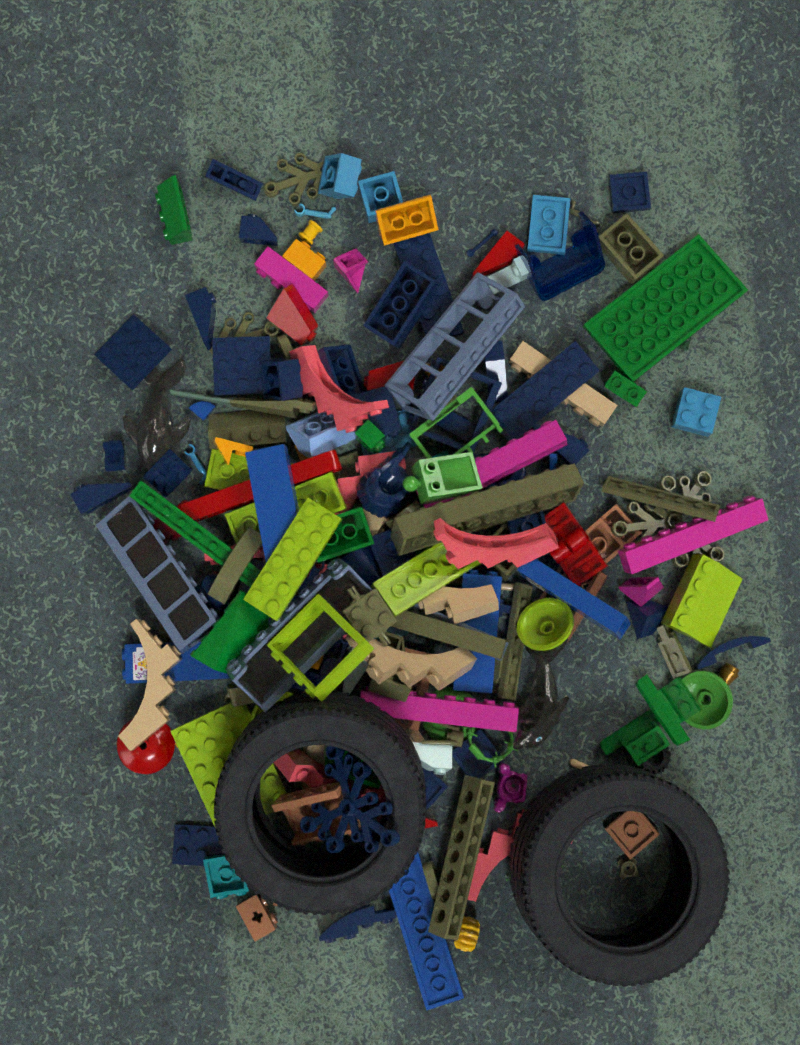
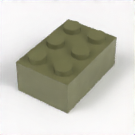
[595,213,664,285]

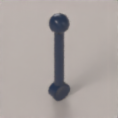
[467,229,498,257]

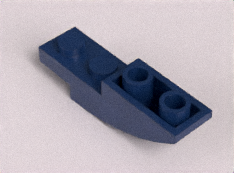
[319,903,396,943]

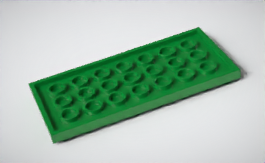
[583,234,748,382]

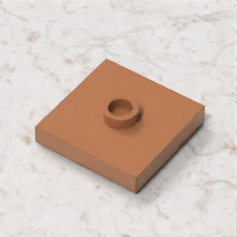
[604,811,660,860]

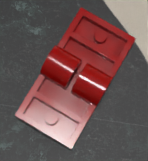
[544,502,608,586]

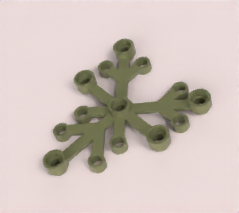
[611,471,725,568]

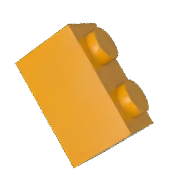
[282,239,327,281]

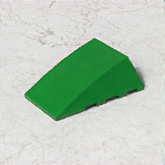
[190,590,270,680]

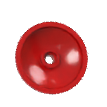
[117,719,175,774]

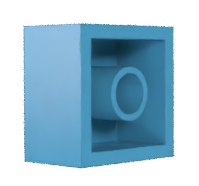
[318,153,362,199]
[358,171,403,223]
[671,387,721,437]

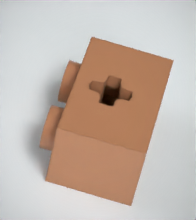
[236,893,278,941]

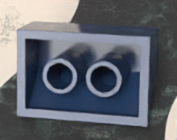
[317,345,366,396]

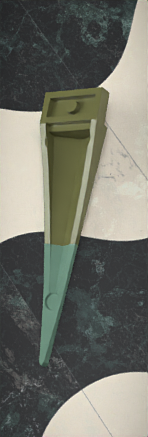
[169,389,317,419]

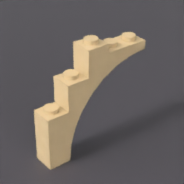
[417,584,499,624]
[118,619,182,751]
[345,634,477,691]

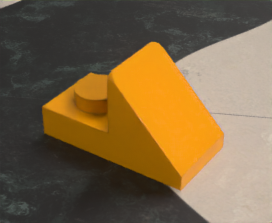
[213,437,253,465]

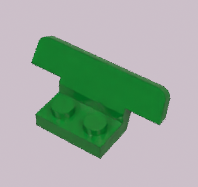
[636,674,701,746]
[600,709,670,766]

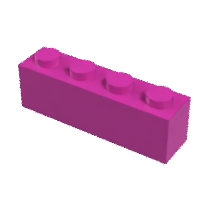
[254,247,329,313]

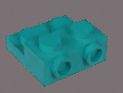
[203,854,250,899]

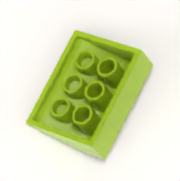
[661,554,742,648]

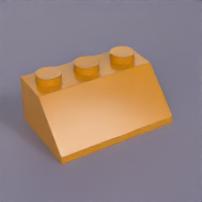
[375,194,438,246]

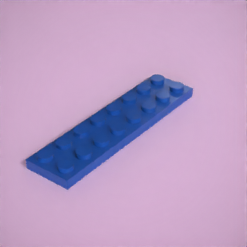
[389,852,464,1011]

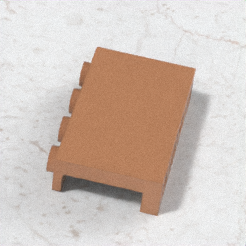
[271,781,361,846]

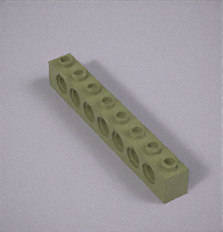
[428,775,495,940]

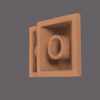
[585,503,643,563]

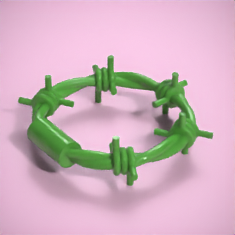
[464,726,518,768]

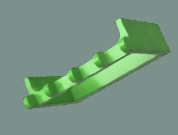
[409,387,503,458]

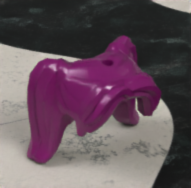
[493,762,528,813]

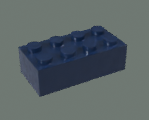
[363,261,440,349]

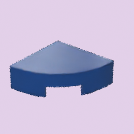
[189,401,216,421]
[548,454,557,471]

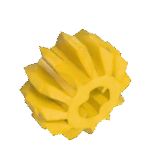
[454,917,480,952]

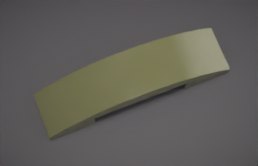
[208,527,262,604]

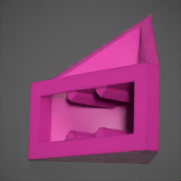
[333,248,368,293]
[619,577,664,607]

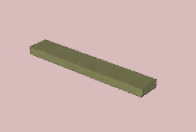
[602,476,721,522]
[498,582,533,701]
[391,611,507,659]

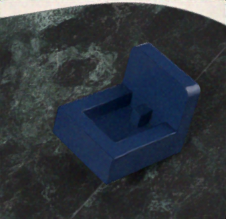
[103,440,125,472]

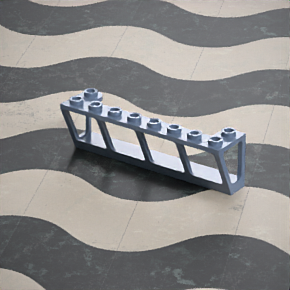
[385,272,525,421]

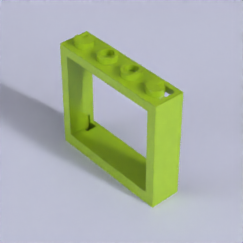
[267,594,374,701]

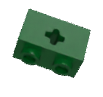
[604,370,647,407]
[355,419,386,454]

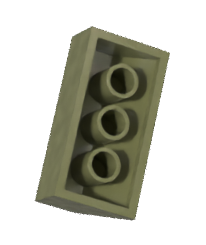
[208,410,288,451]

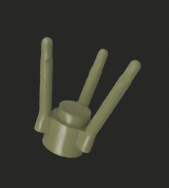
[421,723,464,748]

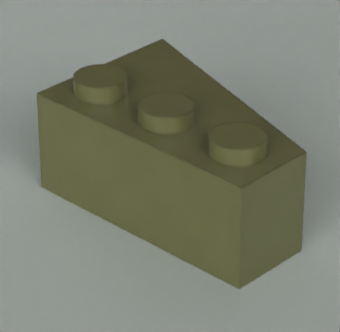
[368,632,411,702]

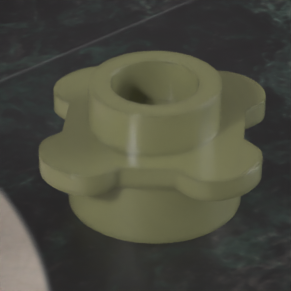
[617,858,639,879]

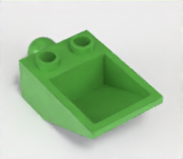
[403,452,483,505]

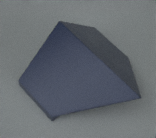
[626,600,668,639]

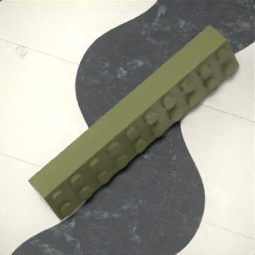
[390,463,584,556]

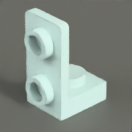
[488,256,529,295]

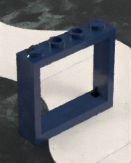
[406,357,502,454]

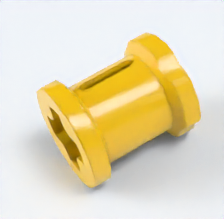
[298,220,323,245]

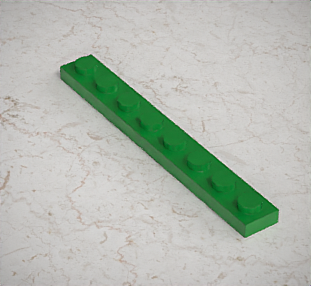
[129,481,261,588]

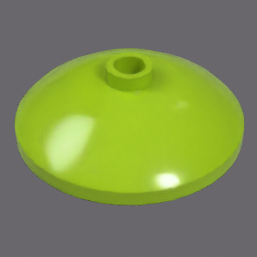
[517,598,574,651]

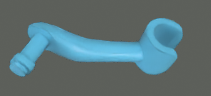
[294,204,336,219]

